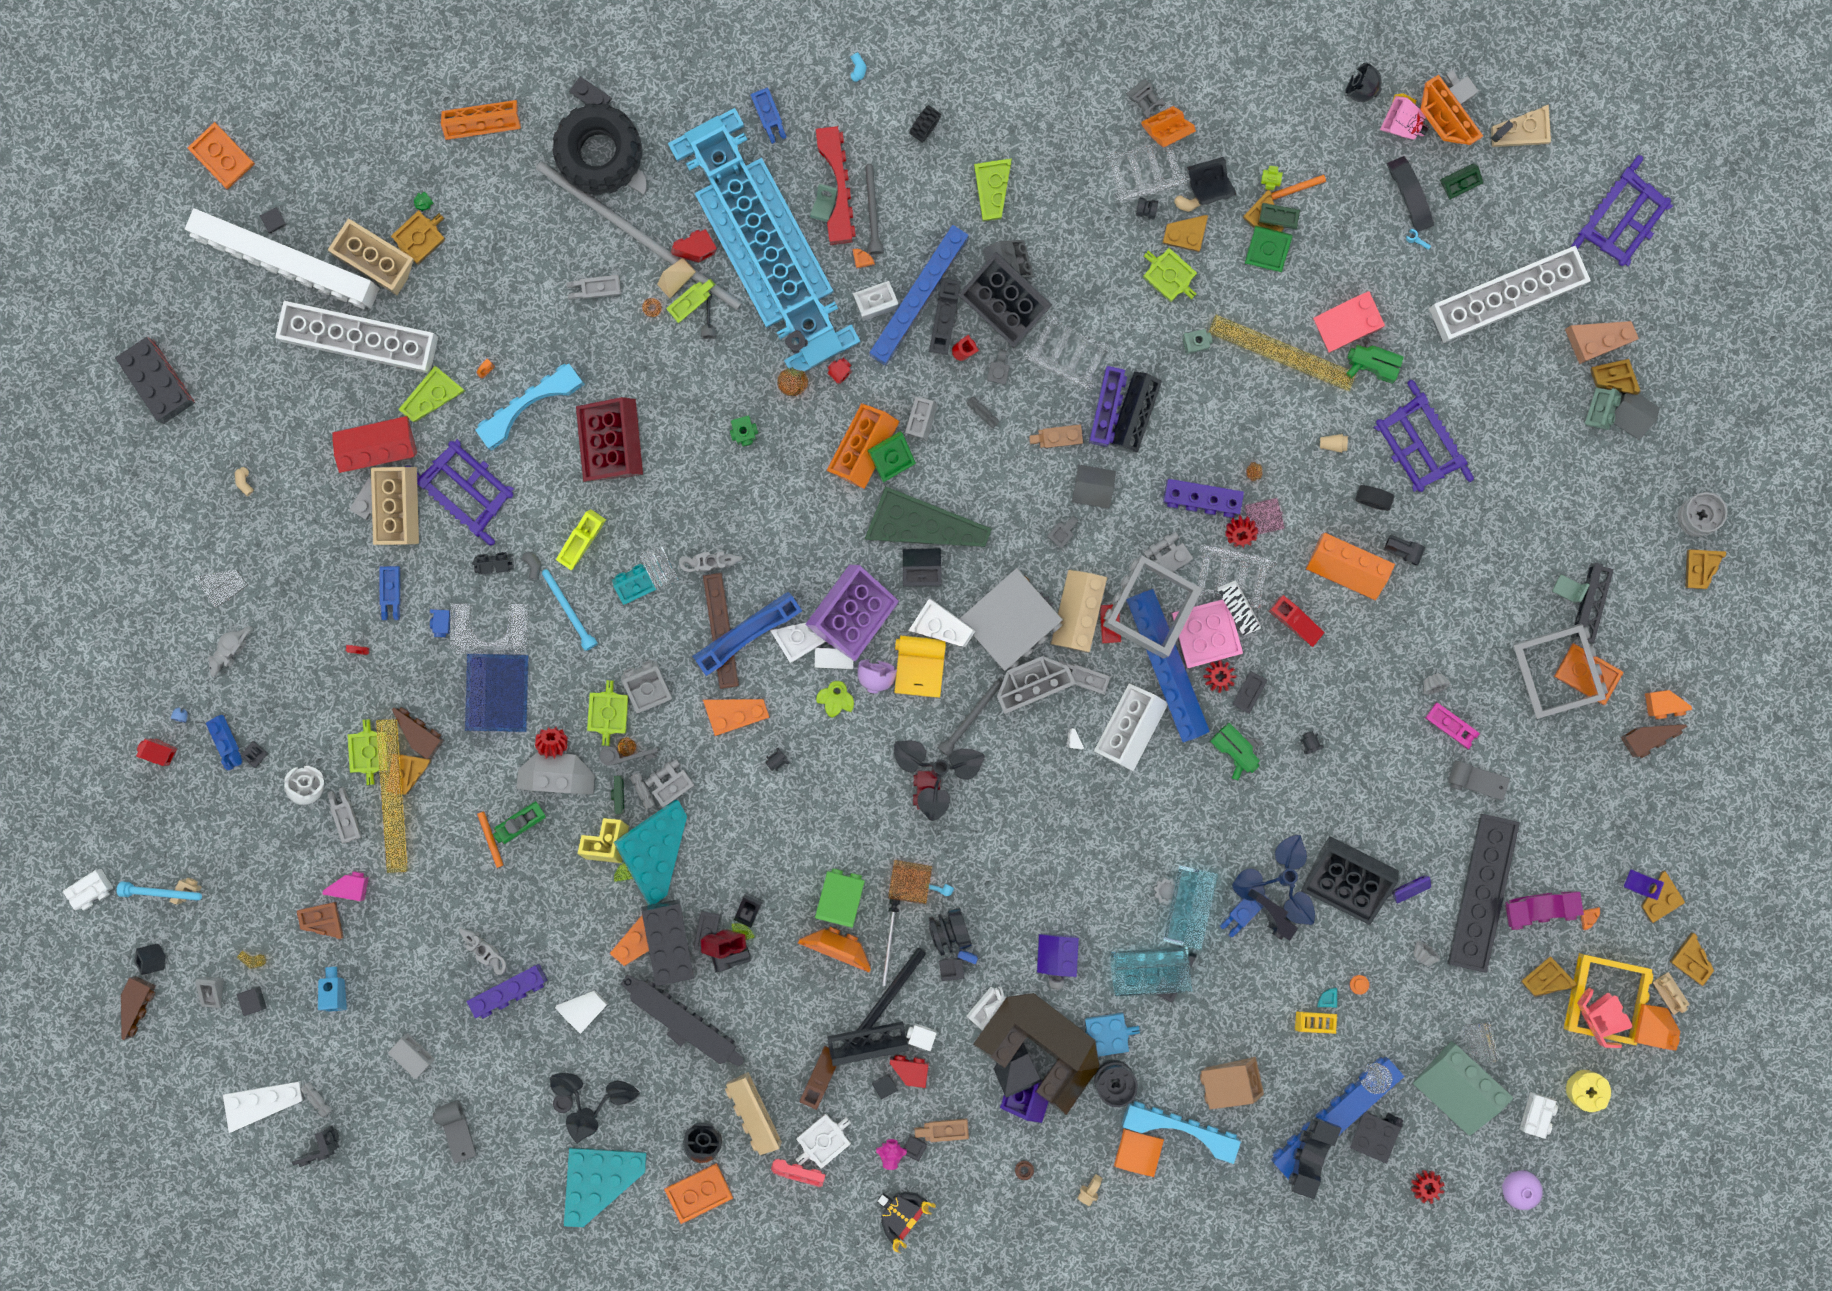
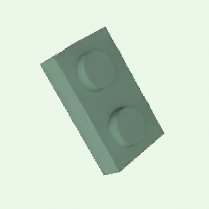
[1585,388,1621,430]

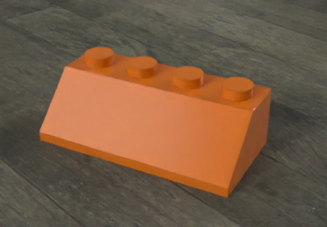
[826,403,900,489]
[1306,533,1395,600]

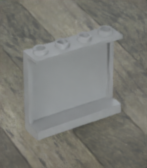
[960,568,1063,671]

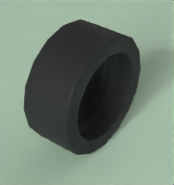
[1355,485,1394,511]

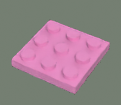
[1172,599,1243,668]

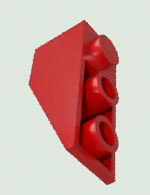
[1268,595,1325,647]

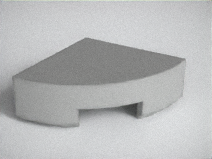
[628,169,647,195]

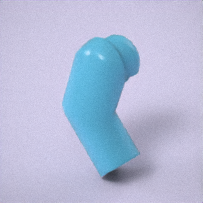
[850,52,867,82]

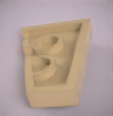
[1491,105,1551,147]

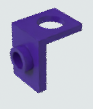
[1624,869,1664,900]

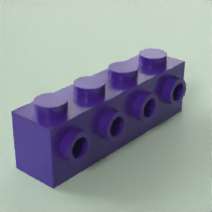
[1088,366,1127,447]
[1163,479,1244,518]
[466,963,548,1019]

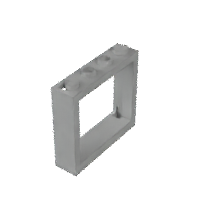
[1103,556,1202,659]
[1513,624,1608,719]

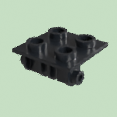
[1350,1112,1401,1164]

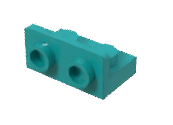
[612,564,658,605]

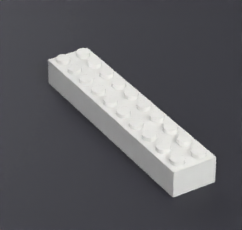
[185,208,380,310]

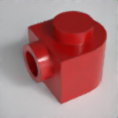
[952,335,979,361]
[827,357,852,385]

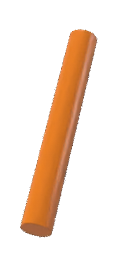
[1271,175,1326,200]
[477,811,504,868]

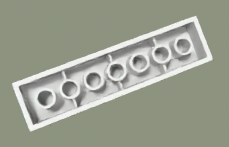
[1429,246,1591,343]
[275,301,438,373]

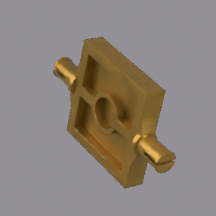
[391,210,446,265]

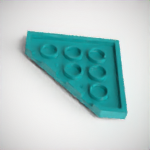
[613,799,687,905]
[564,1147,647,1227]

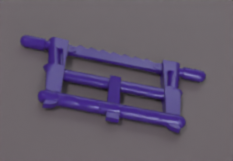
[1570,155,1674,267]
[1374,380,1474,492]
[405,439,515,546]

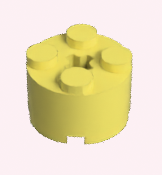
[1566,1070,1611,1112]

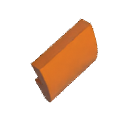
[1141,106,1196,148]
[1114,1129,1164,1177]

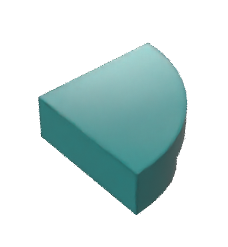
[1317,988,1337,1008]

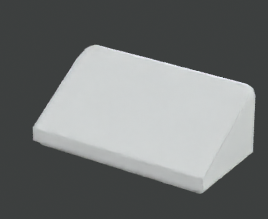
[815,648,853,669]
[1067,729,1084,749]

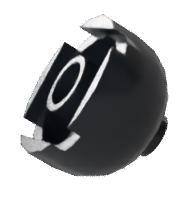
[1345,62,1382,102]
[682,1123,722,1163]

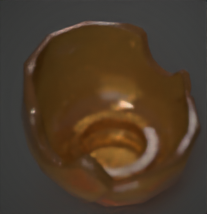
[777,367,808,397]

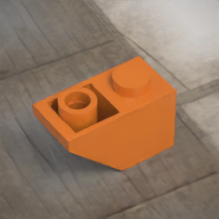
[1645,690,1692,719]

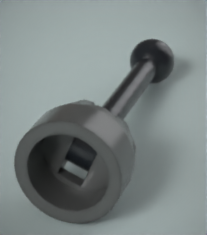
[701,293,716,339]

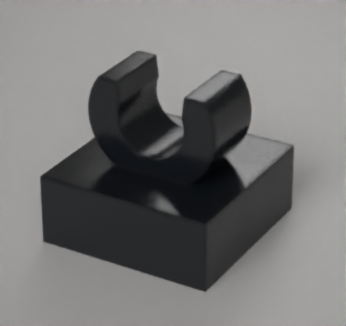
[241,741,269,768]

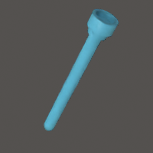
[542,569,598,651]
[117,881,202,900]

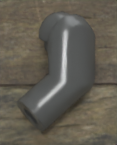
[522,552,541,580]

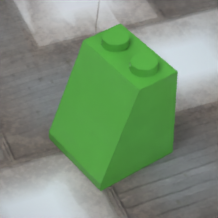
[815,868,865,928]

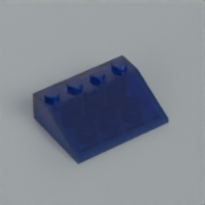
[465,654,529,732]

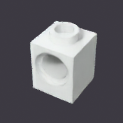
[906,1023,937,1051]

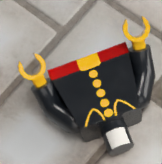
[877,1191,936,1253]

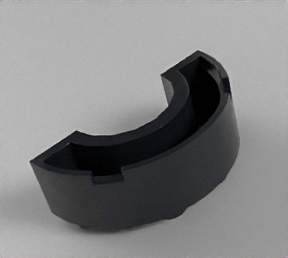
[1288,1118,1341,1199]

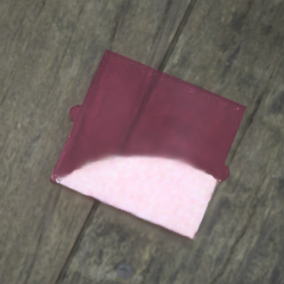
[1245,498,1284,535]

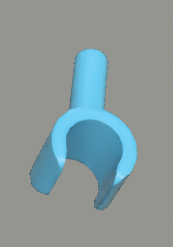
[1406,229,1431,250]
[926,883,954,896]

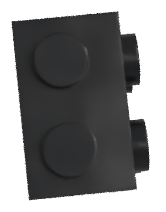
[1187,157,1236,205]
[292,1125,339,1167]

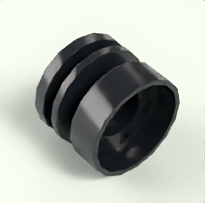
[929,907,972,956]
[1094,1060,1138,1108]

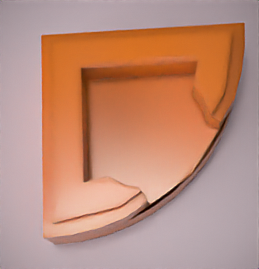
[852,249,875,269]
[476,359,495,379]
[1580,907,1600,930]

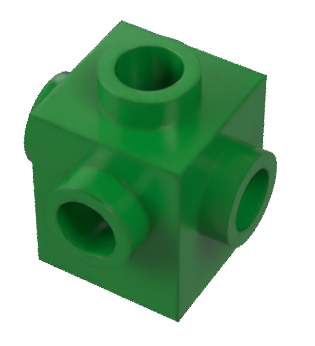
[730,415,759,447]

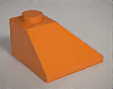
[1634,1004,1680,1051]

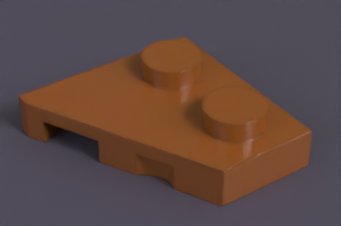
[296,902,344,939]

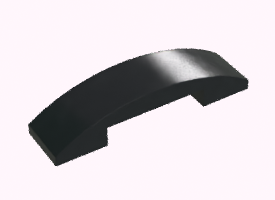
[1386,156,1434,232]
[929,278,961,355]

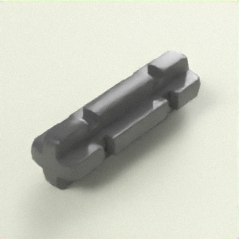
[967,396,999,428]

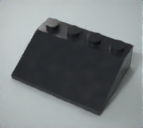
[958,252,1052,348]
[1301,836,1399,925]

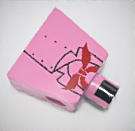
[1380,96,1428,140]

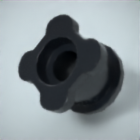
[785,330,808,354]
[1300,731,1324,754]
[765,748,790,772]

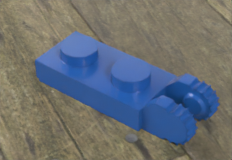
[750,87,787,144]
[379,566,400,620]
[206,715,243,771]
[1220,895,1270,938]

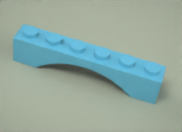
[475,364,585,451]
[1121,1101,1241,1164]

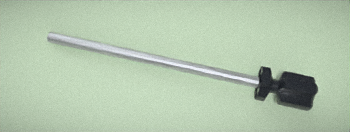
[882,893,901,986]

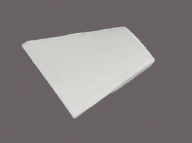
[555,990,608,1034]

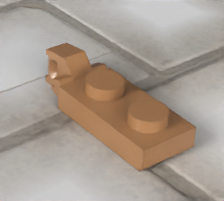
[1029,424,1083,448]
[914,1118,969,1142]

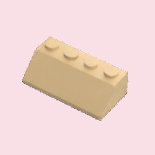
[328,218,414,295]
[371,467,419,545]
[1051,570,1107,653]
[725,1072,782,1155]

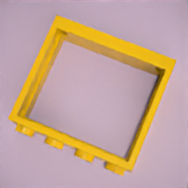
[1563,953,1653,1046]

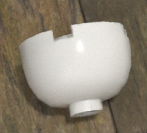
[284,766,324,805]

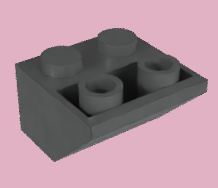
[983,240,1034,279]

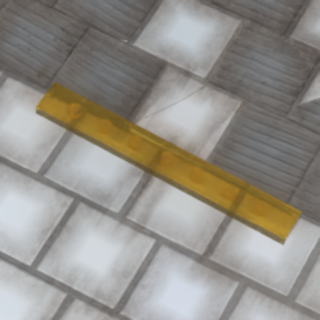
[1208,315,1357,391]
[376,719,408,873]

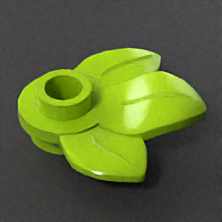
[816,680,854,718]

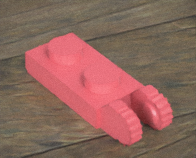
[771,1159,825,1187]

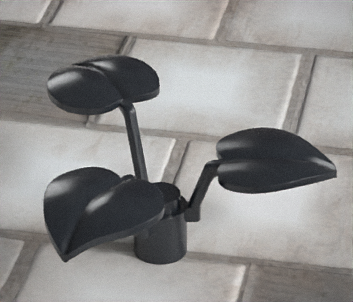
[894,740,985,821]
[549,1073,640,1144]

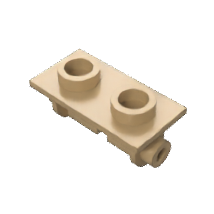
[1652,972,1690,1015]

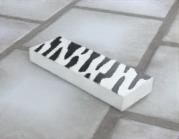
[1218,580,1261,636]

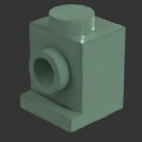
[1182,329,1213,355]

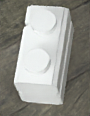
[63,869,113,911]
[1519,1092,1558,1139]

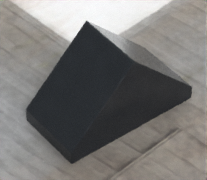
[734,893,763,928]

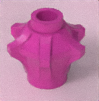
[876,1139,907,1170]

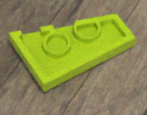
[974,158,1012,222]
[398,366,465,423]

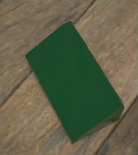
[1440,163,1483,200]

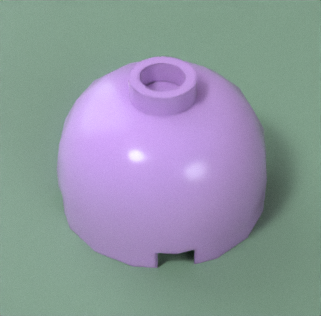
[857,659,897,694]
[1502,1170,1543,1210]

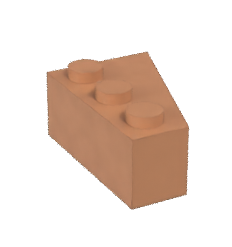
[1565,321,1639,364]

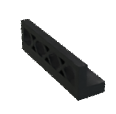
[1110,371,1162,453]
[1571,562,1614,643]
[827,1021,909,1066]

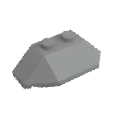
[997,656,1076,714]
[517,752,595,794]

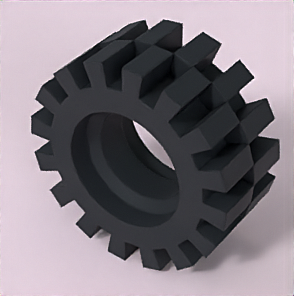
[909,105,942,143]

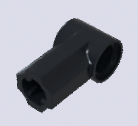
[1384,535,1426,566]
[711,945,751,973]

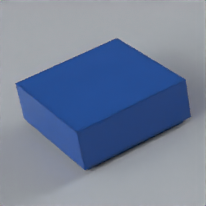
[957,949,978,964]

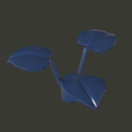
[1232,835,1315,925]

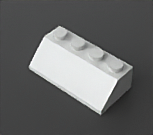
[1094,683,1168,771]

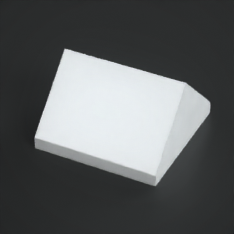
[853,281,899,321]

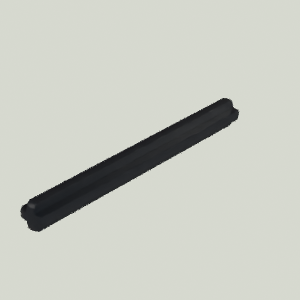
[852,948,926,1044]

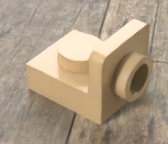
[169,878,202,905]

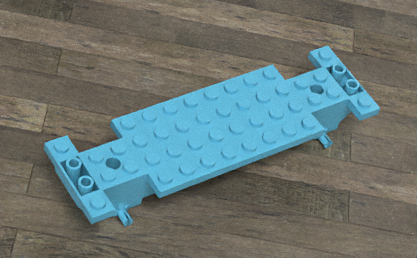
[668,108,860,378]

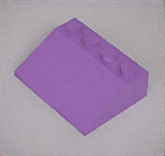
[805,564,899,661]

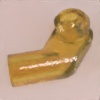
[237,951,266,969]

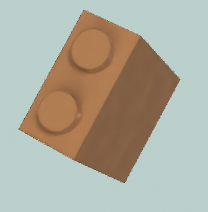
[1200,1057,1264,1109]

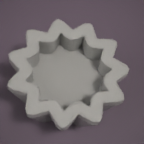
[1423,673,1451,695]
[1154,878,1182,905]
[1413,941,1440,966]

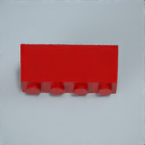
[332,416,417,473]

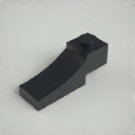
[1248,888,1298,941]

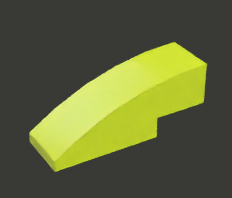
[556,509,606,570]

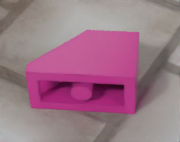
[322,871,369,901]

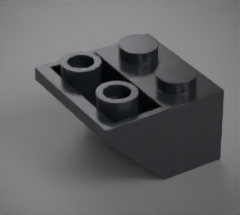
[903,548,942,587]

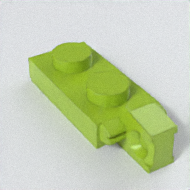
[666,279,716,323]

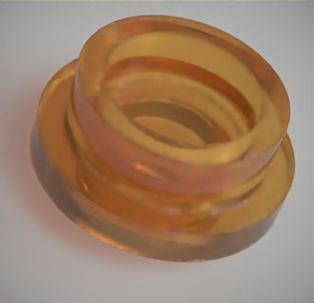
[642,298,662,317]
[1246,462,1262,481]
[618,737,636,757]

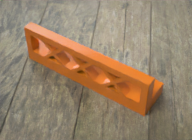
[441,100,521,140]

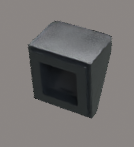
[872,1074,898,1100]

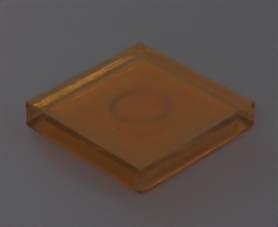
[888,860,932,905]

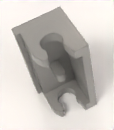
[905,396,938,441]
[388,1033,435,1079]

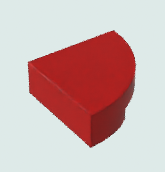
[346,645,370,655]

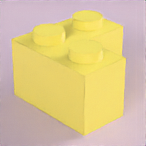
[577,818,629,863]

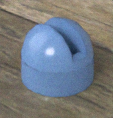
[171,707,188,723]

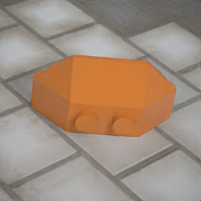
[1420,75,1483,145]
[798,926,871,972]

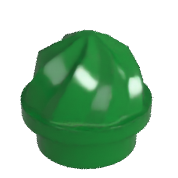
[414,191,434,211]

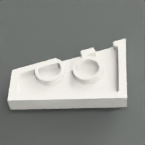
[909,599,975,647]

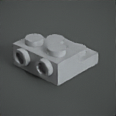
[621,660,672,713]

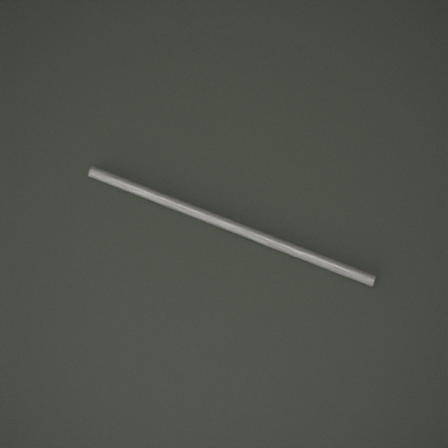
[536,161,742,311]

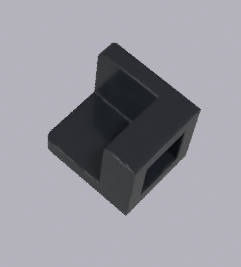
[134,944,166,975]
[939,958,964,981]
[236,986,267,1016]

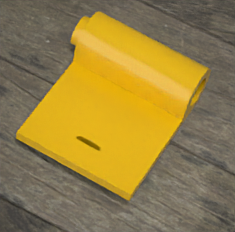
[894,635,946,698]

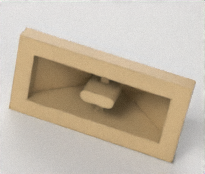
[657,258,696,299]

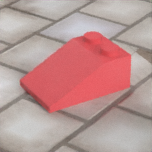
[1313,291,1385,353]

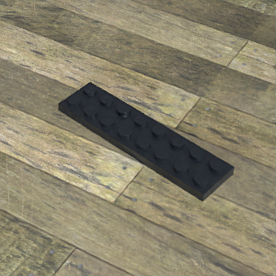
[1447,813,1520,973]

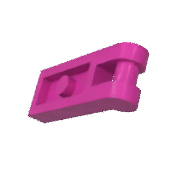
[1425,703,1480,750]

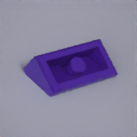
[1391,875,1431,904]

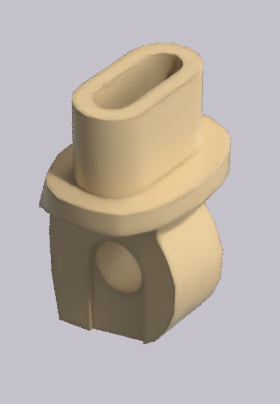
[1077,1174,1102,1206]

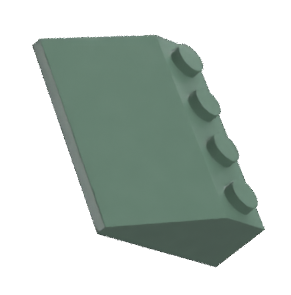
[1413,1041,1513,1136]

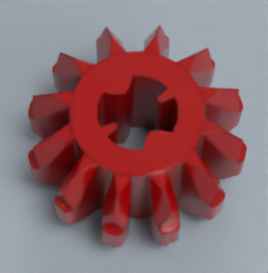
[1225,515,1258,549]
[1203,660,1236,693]
[535,727,568,759]
[1411,1170,1445,1204]

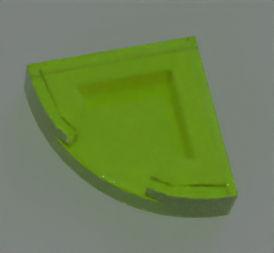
[614,862,634,882]
[731,923,755,940]

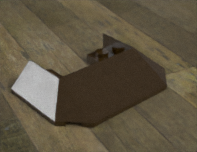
[973,993,1100,1115]

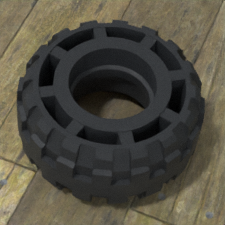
[552,103,642,195]

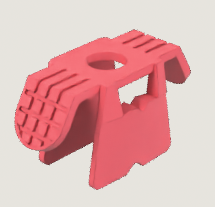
[1577,988,1632,1048]

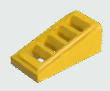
[1295,1011,1337,1034]

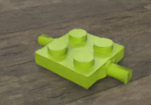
[1143,248,1197,302]
[587,680,629,746]
[347,719,390,785]

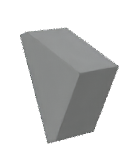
[195,976,224,1008]

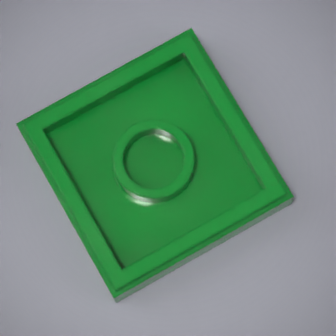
[1245,225,1293,272]
[868,431,916,483]

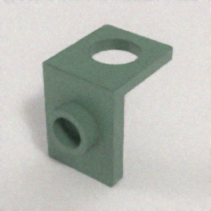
[810,184,837,222]
[1552,575,1589,603]

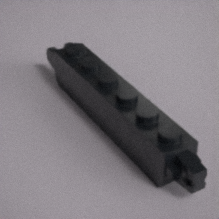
[621,974,744,1066]

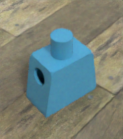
[318,967,347,1012]

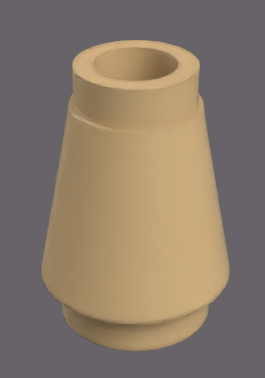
[1320,434,1348,453]

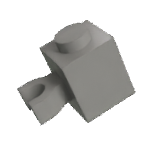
[1444,70,1479,105]

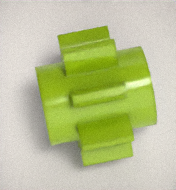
[1261,165,1283,191]

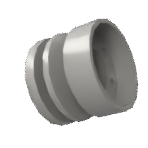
[1677,492,1728,537]

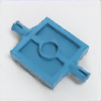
[1085,1012,1140,1057]

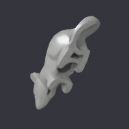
[679,551,743,572]
[208,626,253,677]
[459,928,507,975]

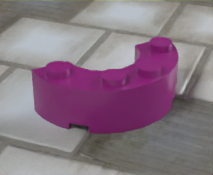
[1505,891,1584,930]

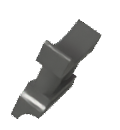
[1126,79,1166,119]

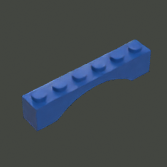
[692,592,802,676]

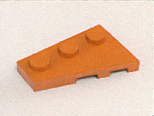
[703,699,770,736]
[609,916,649,966]

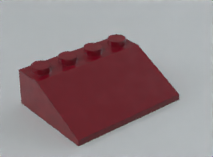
[576,397,643,482]

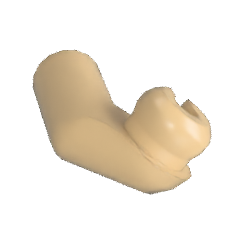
[1174,195,1200,212]
[235,467,254,497]

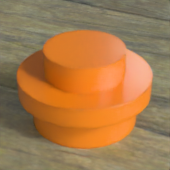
[1350,975,1369,995]

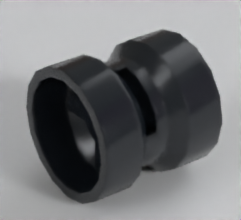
[1136,197,1159,220]

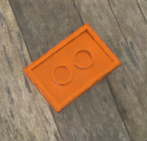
[187,122,255,190]
[1553,643,1624,705]
[664,1163,733,1224]

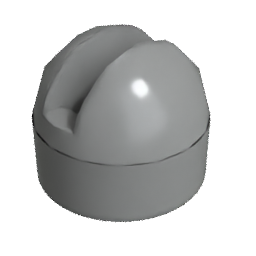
[1049,975,1064,990]

